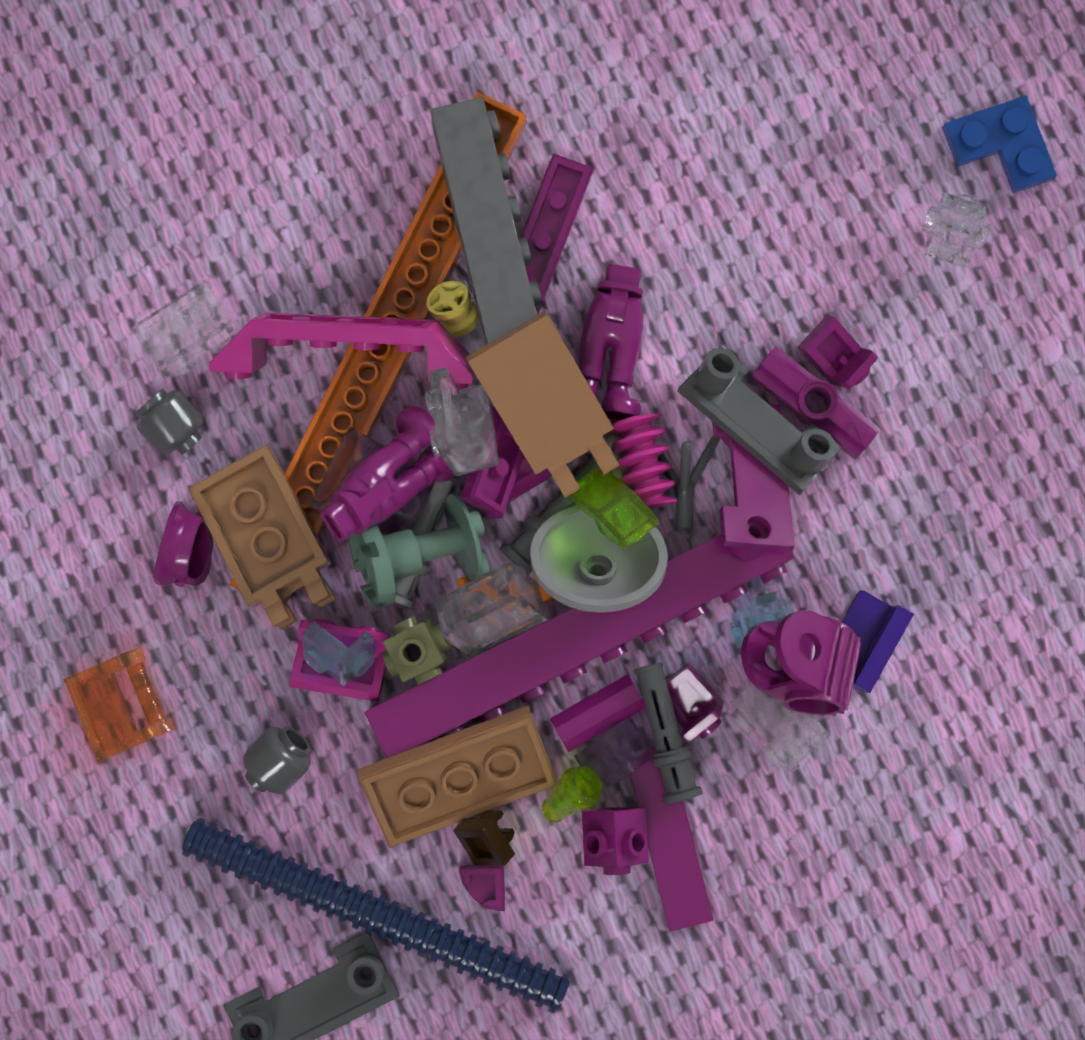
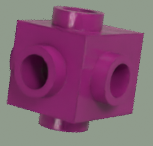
[582,807,649,875]

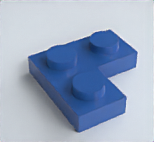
[942,95,1057,193]

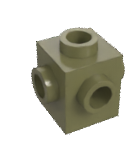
[382,616,451,685]

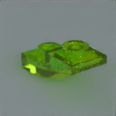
[568,467,660,549]

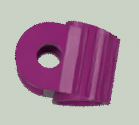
[741,610,861,716]

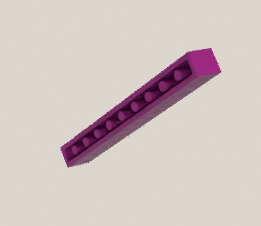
[364,534,794,758]

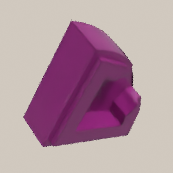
[459,865,505,911]

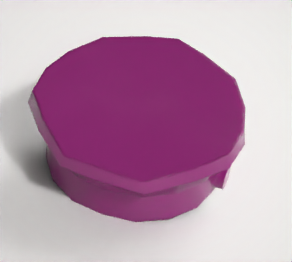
[153,501,213,587]

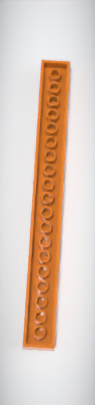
[229,92,527,602]

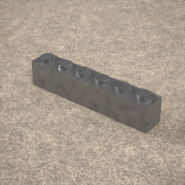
[430,97,542,345]

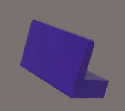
[842,590,914,693]

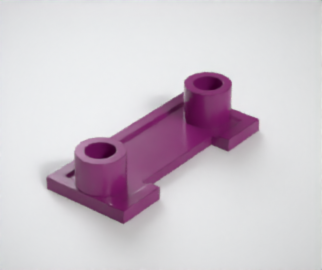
[712,403,795,560]

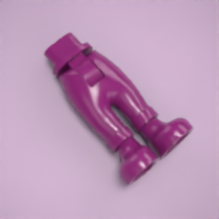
[578,264,643,420]
[321,406,460,542]

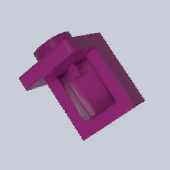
[797,315,878,389]
[655,662,724,743]

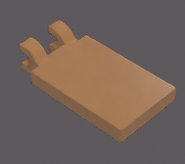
[466,311,620,498]
[188,445,337,630]

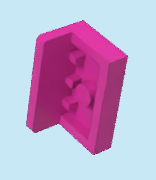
[290,619,389,702]

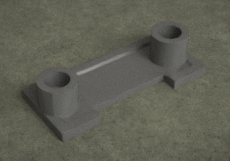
[677,345,842,495]
[223,933,400,1040]

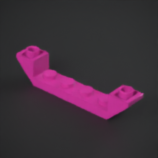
[209,312,478,390]

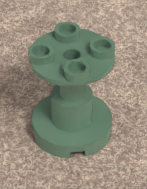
[348,493,489,609]

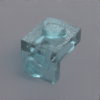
[730,591,794,649]
[302,621,375,686]

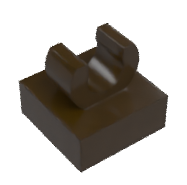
[453,810,515,866]

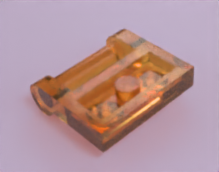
[63,647,176,762]

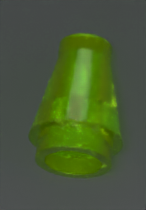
[542,766,602,823]

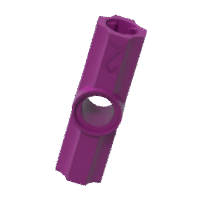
[751,346,881,460]

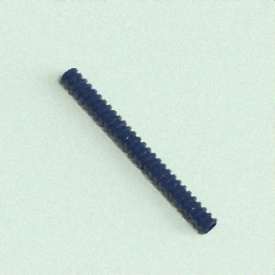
[182,818,570,1014]

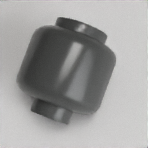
[136,388,203,455]
[243,726,311,794]

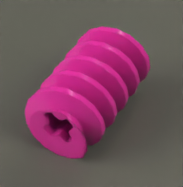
[609,414,678,510]

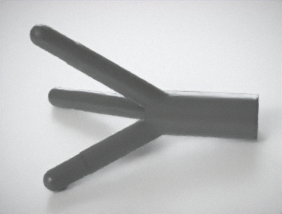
[658,436,720,528]

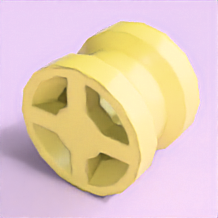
[426,280,479,338]

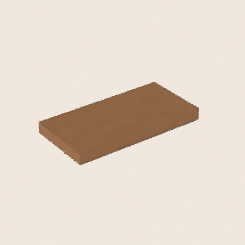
[357,706,558,848]

